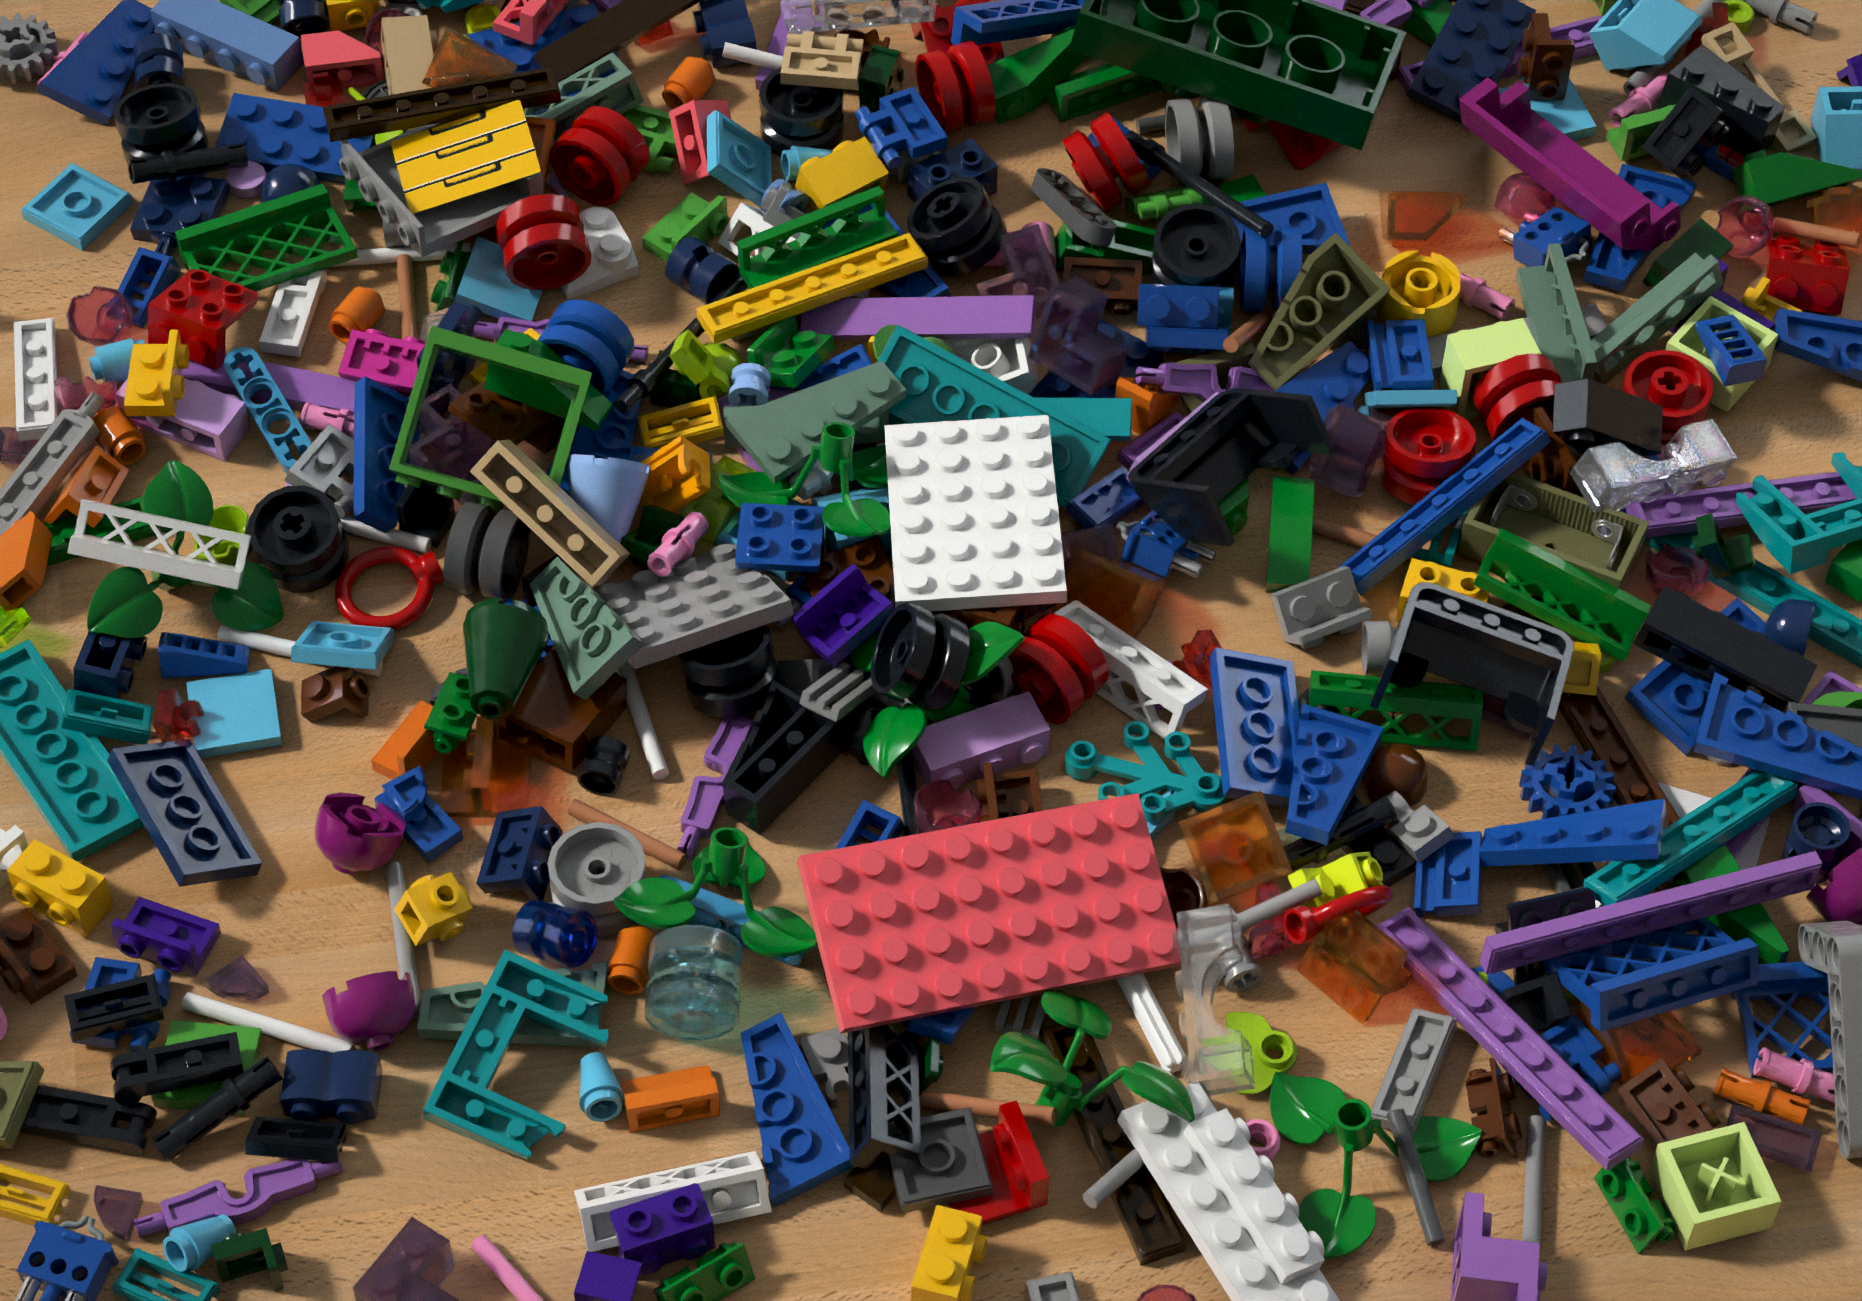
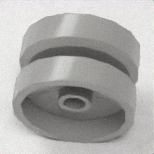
[1165,97,1234,184]
[547,822,647,937]

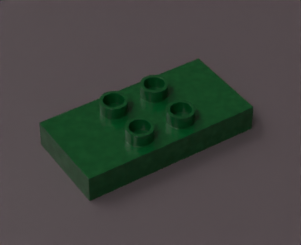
[1069,0,1406,151]

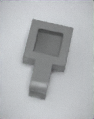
[1386,790,1454,863]

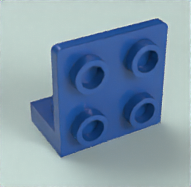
[735,503,825,572]

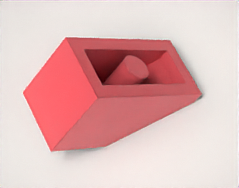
[301,30,384,94]
[669,100,731,185]

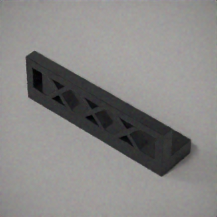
[848,1020,921,1169]

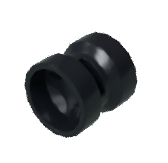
[577,736,630,796]

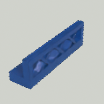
[951,0,1085,45]

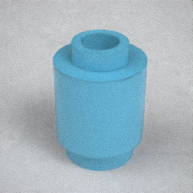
[88,338,145,386]

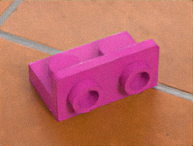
[338,329,426,393]

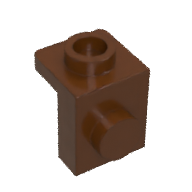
[301,666,370,723]

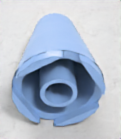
[567,454,650,543]

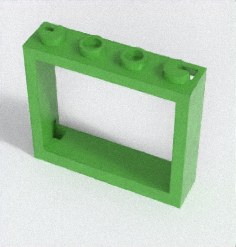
[389,325,592,512]

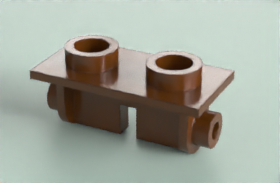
[1465,1058,1522,1159]

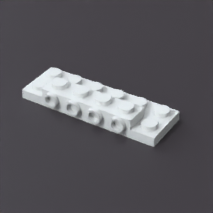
[1117,1081,1340,1301]

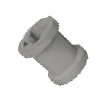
[1210,933,1264,993]

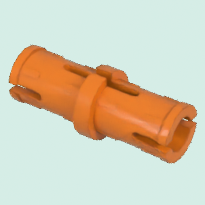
[1713,1067,1811,1128]

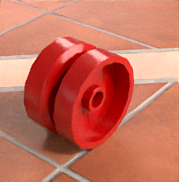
[915,41,995,134]
[549,106,650,207]
[1061,112,1152,213]
[496,194,592,290]
[1622,350,1713,448]
[1472,353,1562,441]
[1381,407,1476,505]
[1008,613,1109,724]

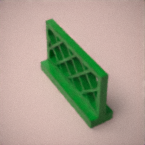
[175,184,358,292]

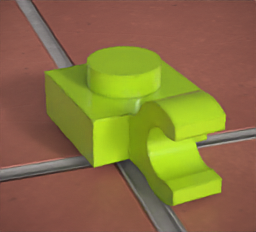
[669,329,732,399]

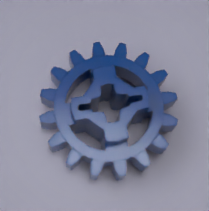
[1519,744,1616,819]

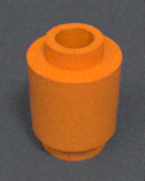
[662,57,715,109]
[328,287,385,344]
[93,407,146,466]
[607,925,661,995]

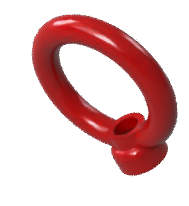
[335,546,445,631]
[1283,885,1393,944]

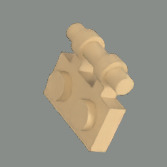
[780,31,864,90]

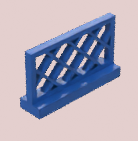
[1544,918,1758,1032]
[1731,961,1833,1078]

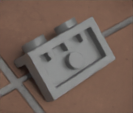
[1270,566,1373,649]

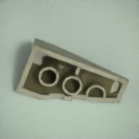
[1248,233,1391,391]

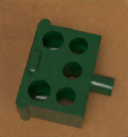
[858,44,904,113]

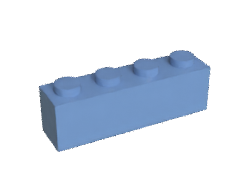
[150,0,304,92]

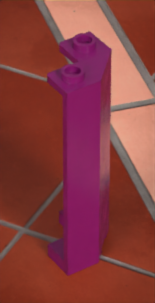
[1459,77,1681,251]

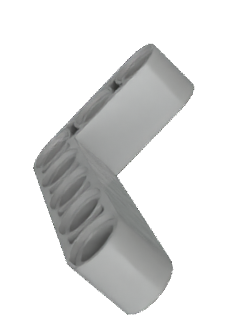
[1798,920,1862,1159]

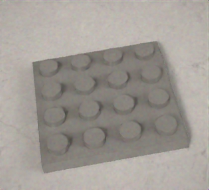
[594,544,794,670]

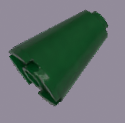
[463,598,548,720]

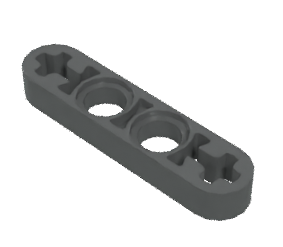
[1031,168,1117,247]

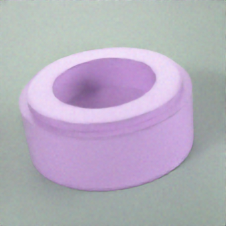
[227,161,266,198]

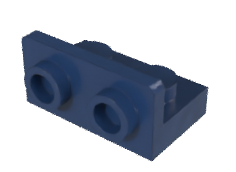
[476,806,563,902]

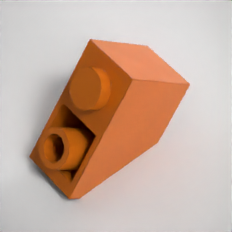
[0,511,53,614]

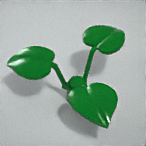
[718,422,891,537]
[87,460,284,639]
[850,621,1026,779]
[614,827,818,957]
[990,990,1195,1127]
[1269,1072,1481,1259]

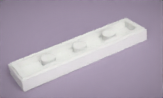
[14,318,59,441]

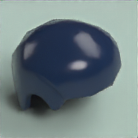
[260,164,321,203]
[1765,599,1816,656]

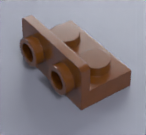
[0,908,77,1005]
[1617,1058,1721,1145]

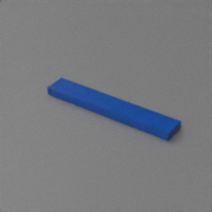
[1338,418,1551,595]

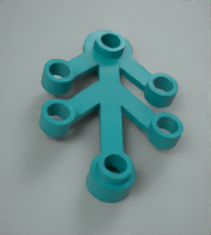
[1065,721,1227,823]

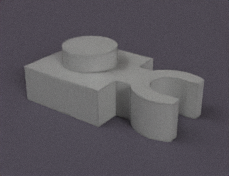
[799,1027,849,1109]

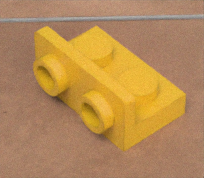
[124,330,189,416]

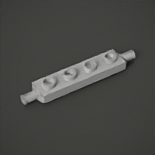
[0,392,105,536]

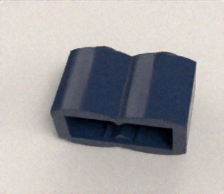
[692,0,757,68]
[280,1049,383,1124]

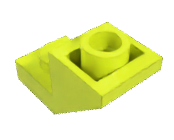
[1288,852,1383,908]

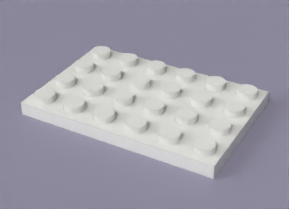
[884,415,1067,611]

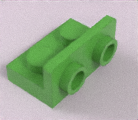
[1606,105,1675,162]
[642,192,728,262]

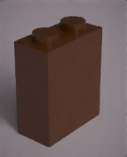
[499,646,627,772]

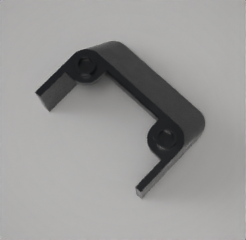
[1128,388,1335,547]
[1370,582,1574,766]

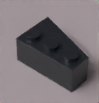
[1656,44,1785,155]
[1553,378,1663,464]
[722,680,843,835]

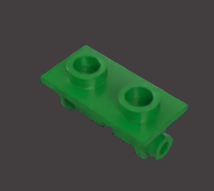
[430,240,471,321]
[424,672,478,754]
[1593,1157,1675,1254]
[653,1242,755,1301]

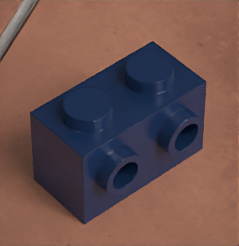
[908,138,998,203]
[73,632,148,699]

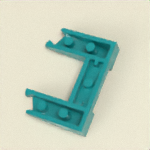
[1735,452,1862,574]
[423,950,609,1160]

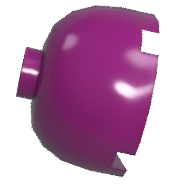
[315,792,406,875]
[1806,848,1862,925]
[322,971,416,1051]

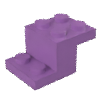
[1450,1192,1547,1301]

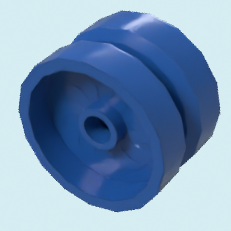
[1238,225,1302,312]
[538,299,634,397]

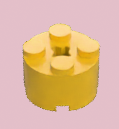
[1377,250,1461,338]

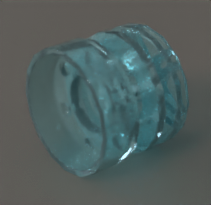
[644,925,743,1040]

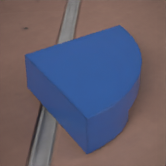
[382,765,427,823]

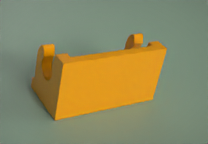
[640,436,710,512]

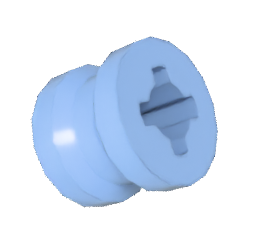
[728,363,771,406]

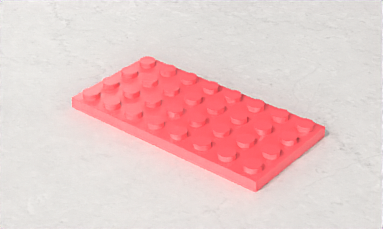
[797,793,1185,1034]

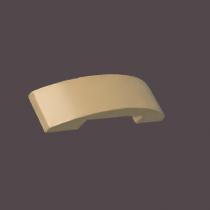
[1701,22,1817,154]

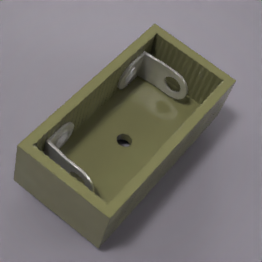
[1458,472,1649,590]

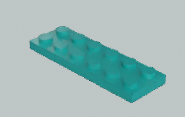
[877,324,1112,508]
[0,639,144,862]

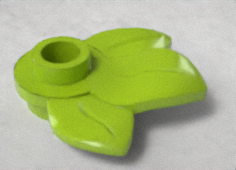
[1206,1011,1297,1095]

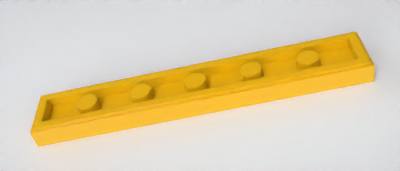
[696,232,928,344]

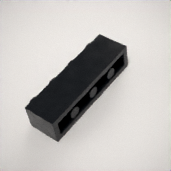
[1633,586,1817,714]

